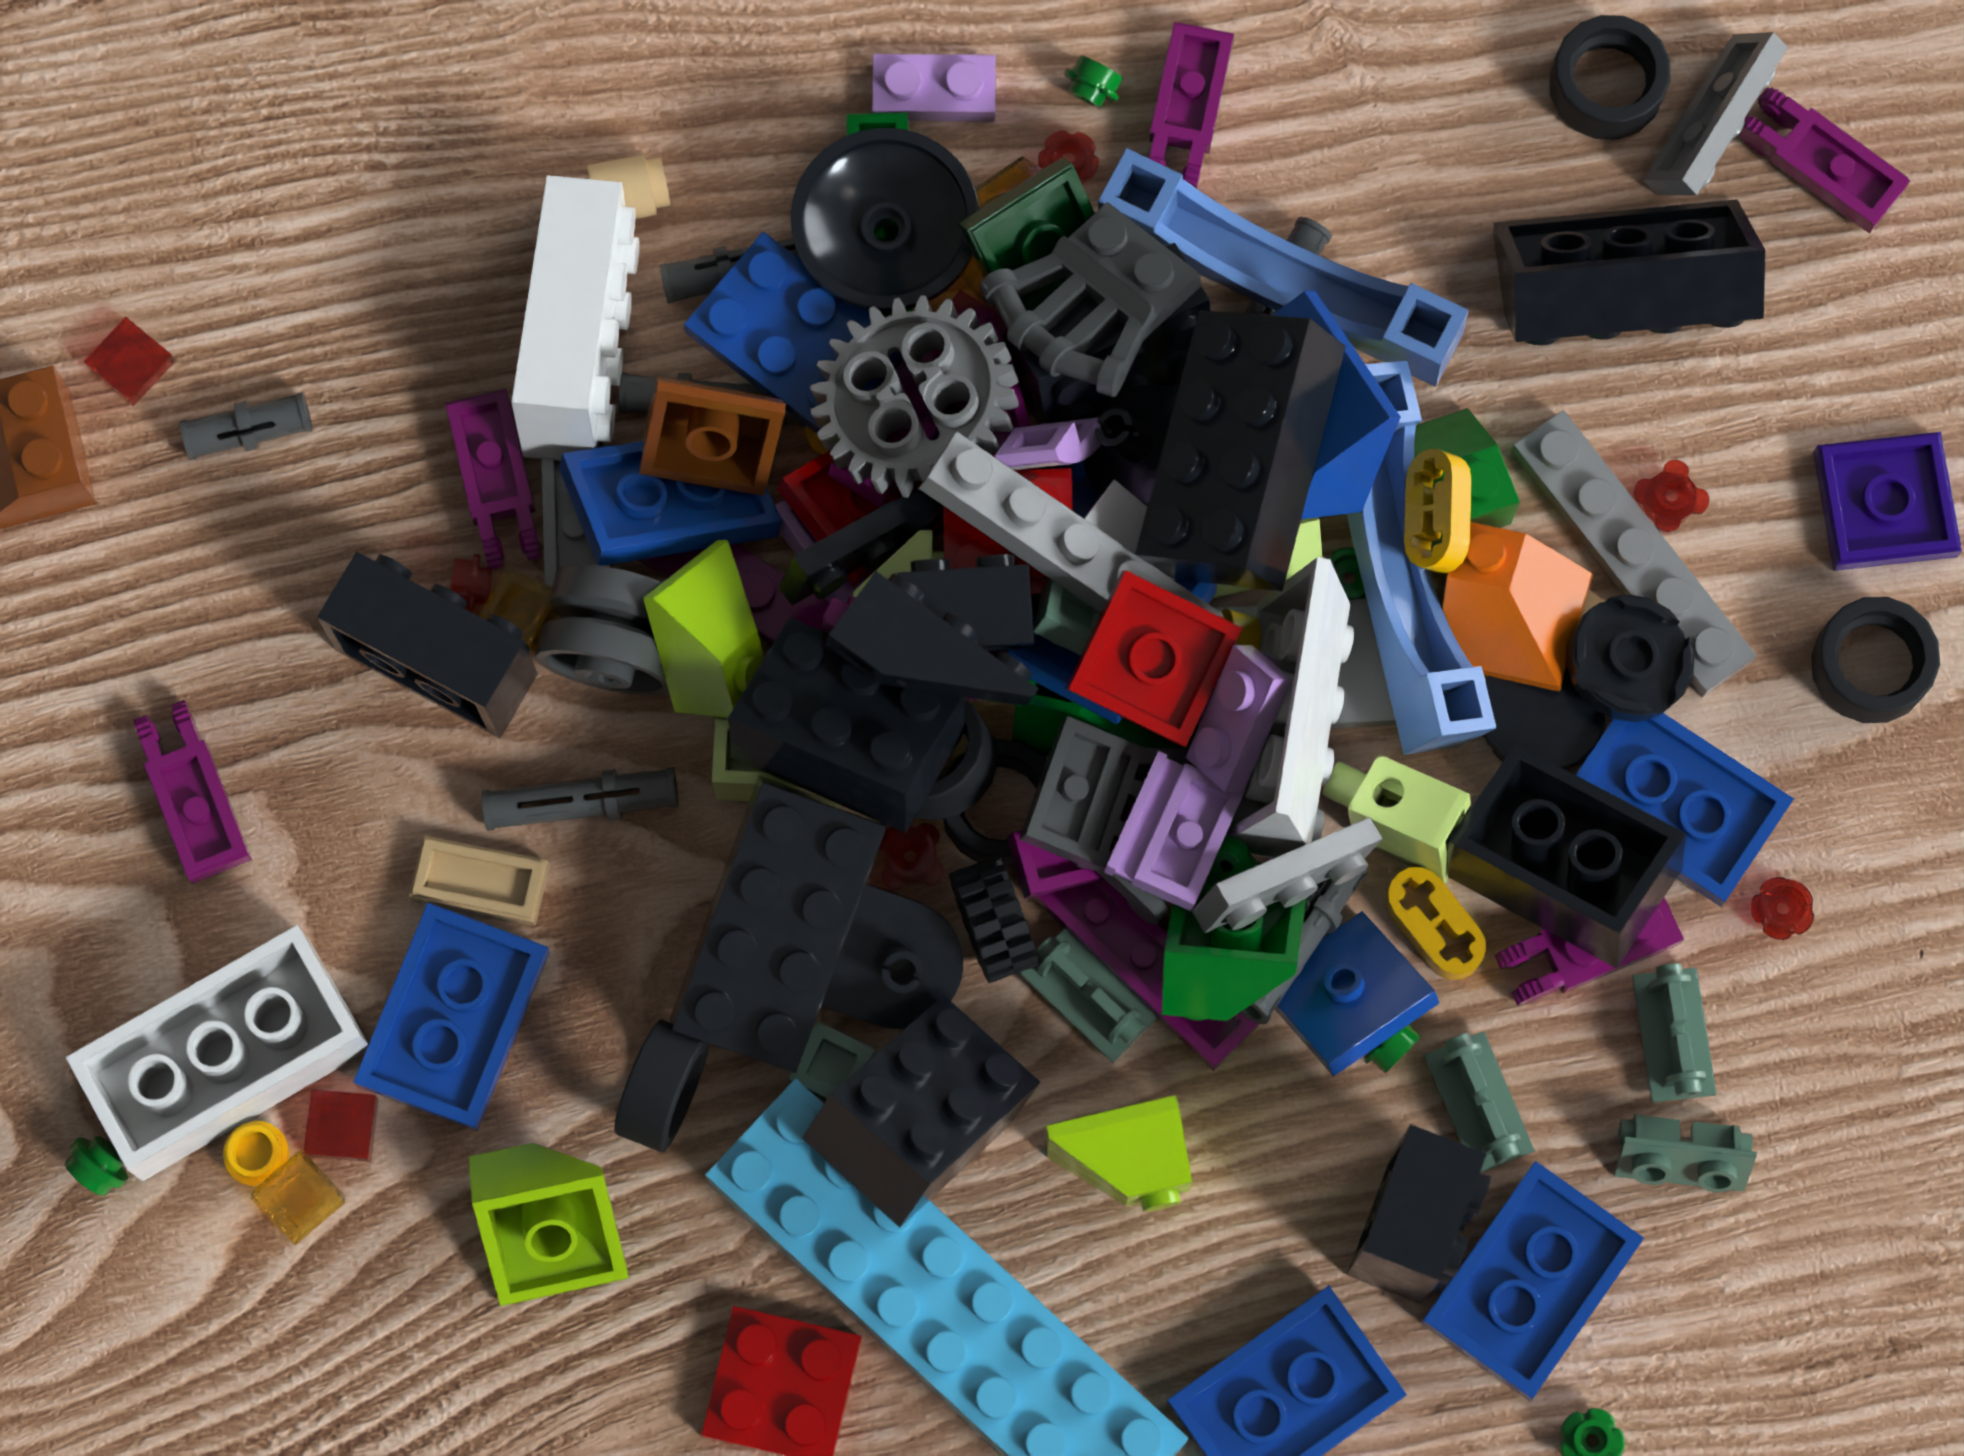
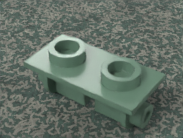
[1020,928,1158,1064]
[1632,963,1717,1103]
[1424,1031,1535,1172]
[1614,1114,1757,1192]

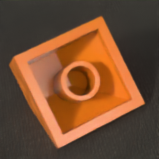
[1442,522,1593,692]

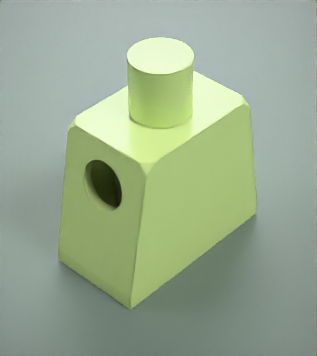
[1322,756,1471,884]

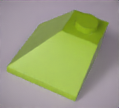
[643,540,764,718]
[1044,1095,1192,1212]
[468,1143,629,1306]

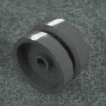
[535,564,669,696]

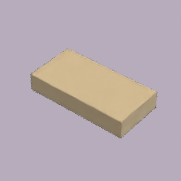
[408,835,550,927]

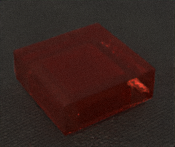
[84,317,176,407]
[303,1089,379,1162]

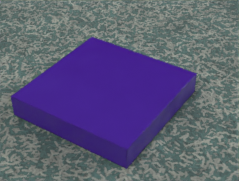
[1813,432,1962,571]

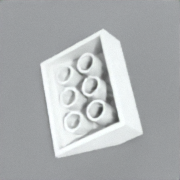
[1225,557,1354,859]

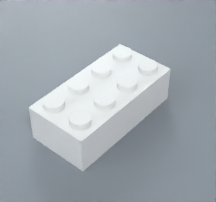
[511,175,639,461]
[65,925,369,1181]

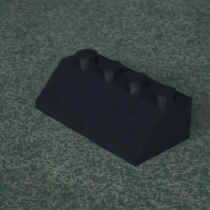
[1493,199,1766,345]

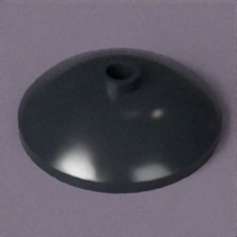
[791,128,980,312]

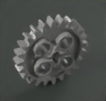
[810,295,1019,497]

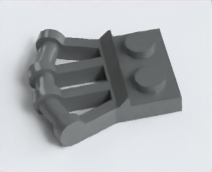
[979,202,1201,397]
[1019,716,1197,925]

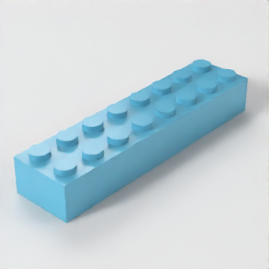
[705,1078,1189,1456]

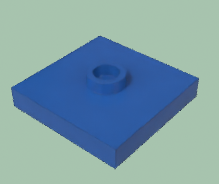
[1275,911,1439,1077]

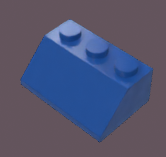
[1271,290,1401,519]

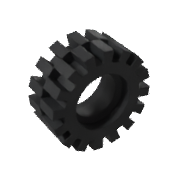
[949,856,1038,983]

